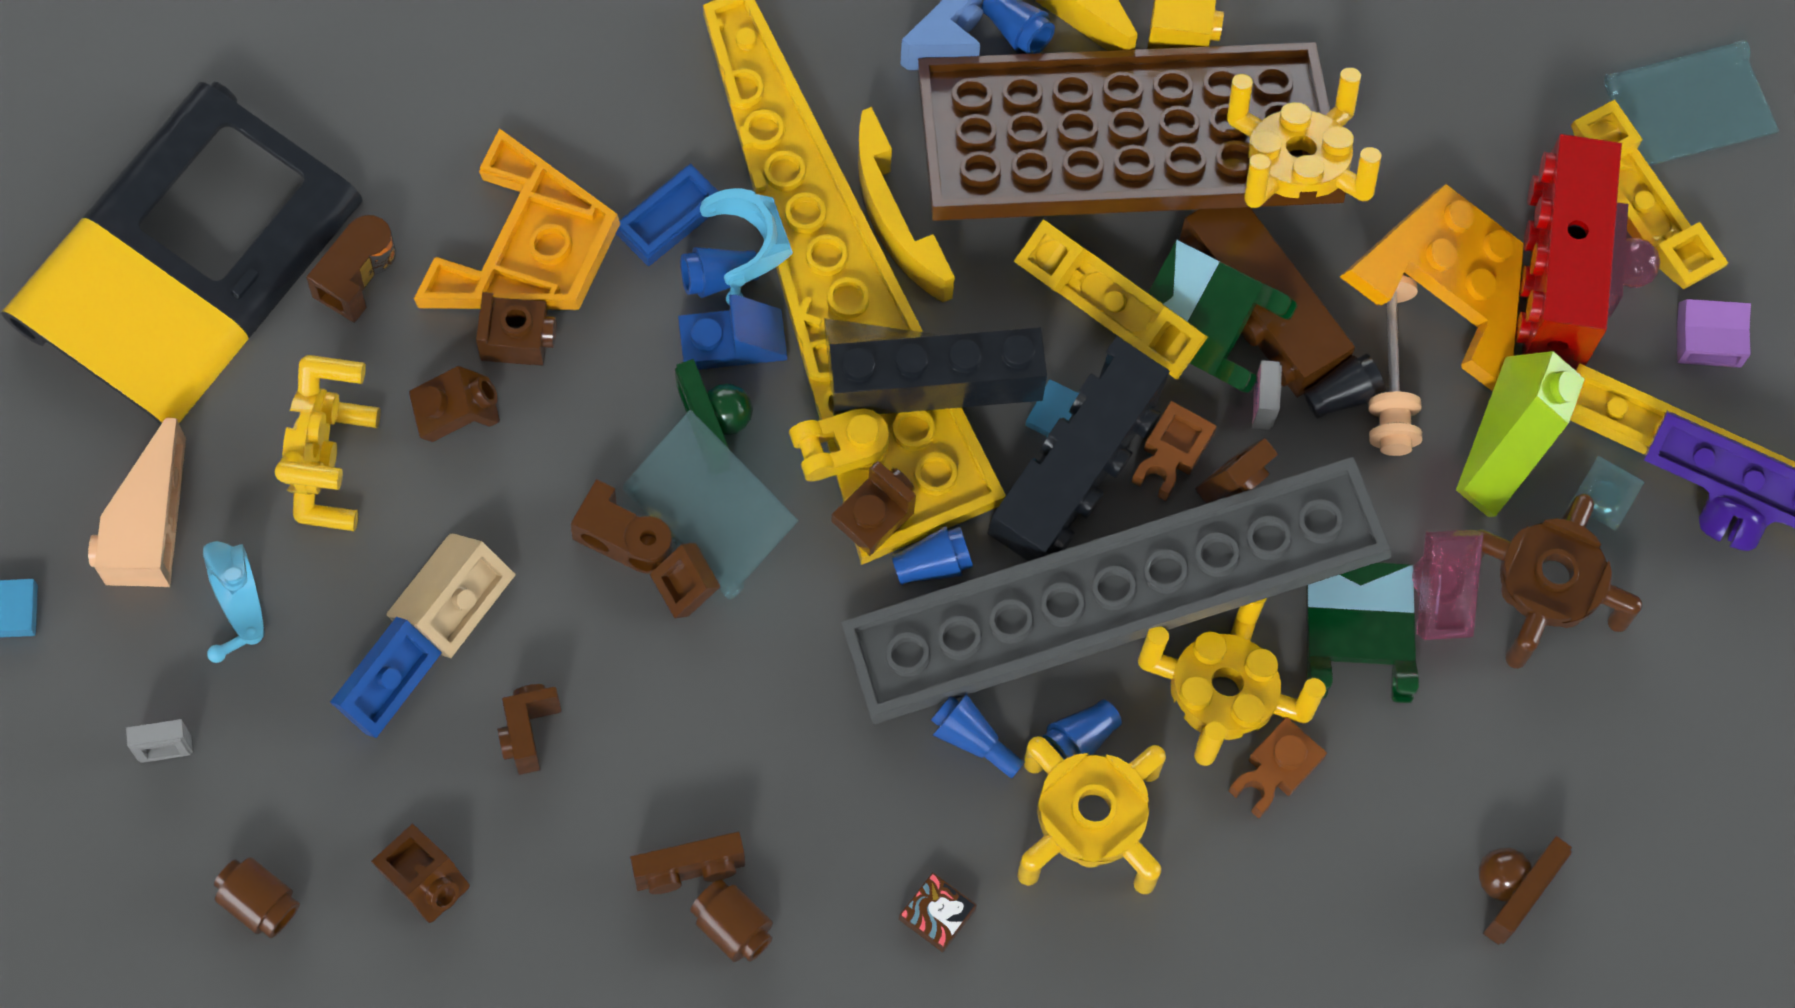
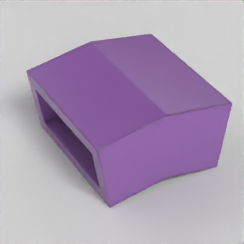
[1677,299,1751,368]

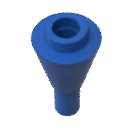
[931,693,1025,778]

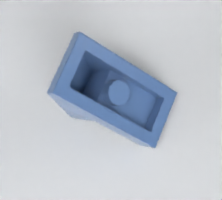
[900,0,983,70]

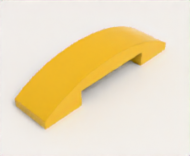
[1571,99,1728,289]
[858,107,955,303]
[1014,219,1208,380]

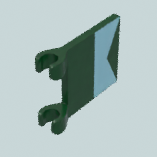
[1148,240,1298,394]
[1306,563,1419,703]

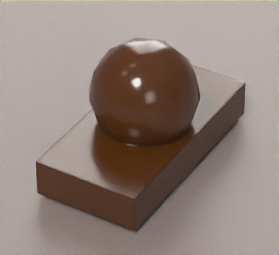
[1479,836,1572,945]

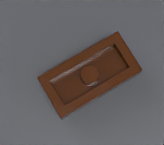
[1195,438,1278,504]
[630,831,745,894]

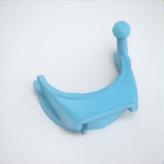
[699,188,793,306]
[203,541,264,663]

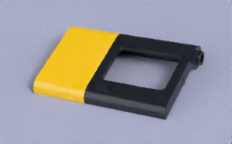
[1,81,363,425]

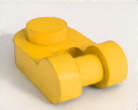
[789,408,889,481]

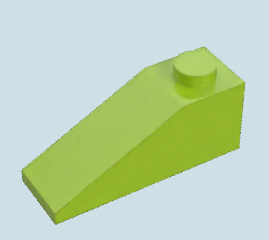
[1456,351,1585,517]

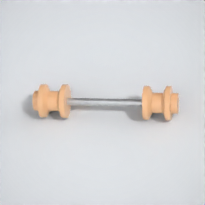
[1368,250,1422,456]

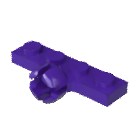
[1644,410,1795,551]

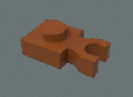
[1132,401,1217,501]
[1228,717,1327,819]

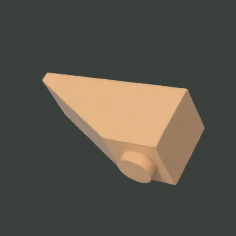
[88,418,186,587]

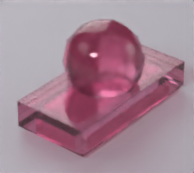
[1608,203,1661,318]
[1412,530,1483,640]

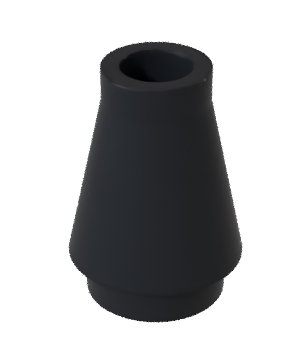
[1303,353,1386,418]

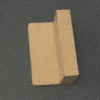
[387,533,516,658]

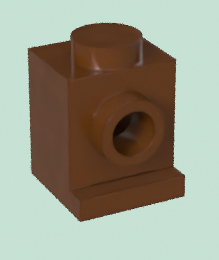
[476,292,557,366]

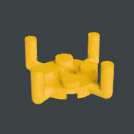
[1227,68,1382,208]
[274,355,381,531]
[1138,598,1326,766]
[1017,736,1166,894]

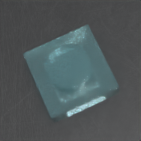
[1570,456,1645,531]

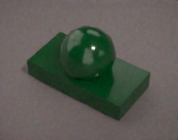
[675,359,753,476]

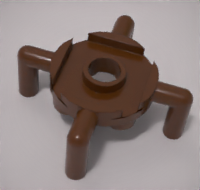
[1460,494,1642,669]

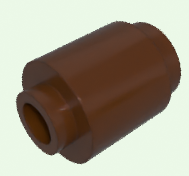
[214,857,300,938]
[690,879,773,962]

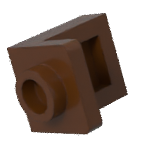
[409,366,500,442]
[497,684,562,775]

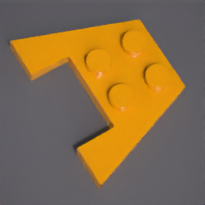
[414,128,620,310]
[1340,184,1524,391]

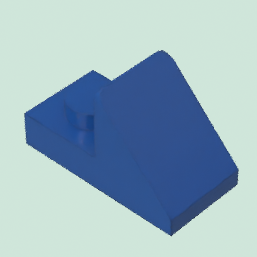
[678,294,787,370]

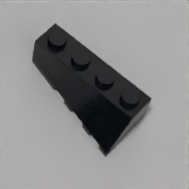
[824,318,1047,416]

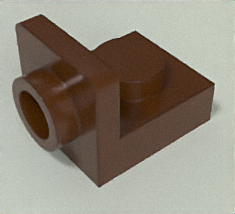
[831,461,916,556]
[371,823,470,923]

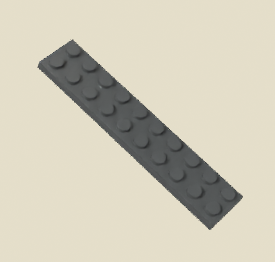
[841,457,1391,725]

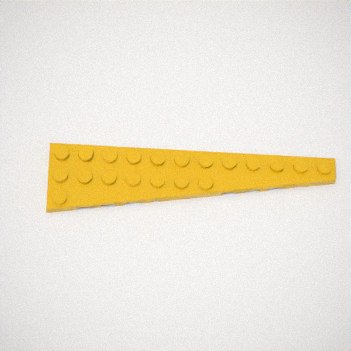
[703,0,1006,565]

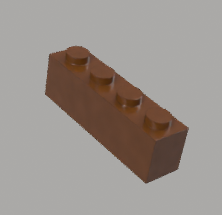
[1179,207,1355,398]

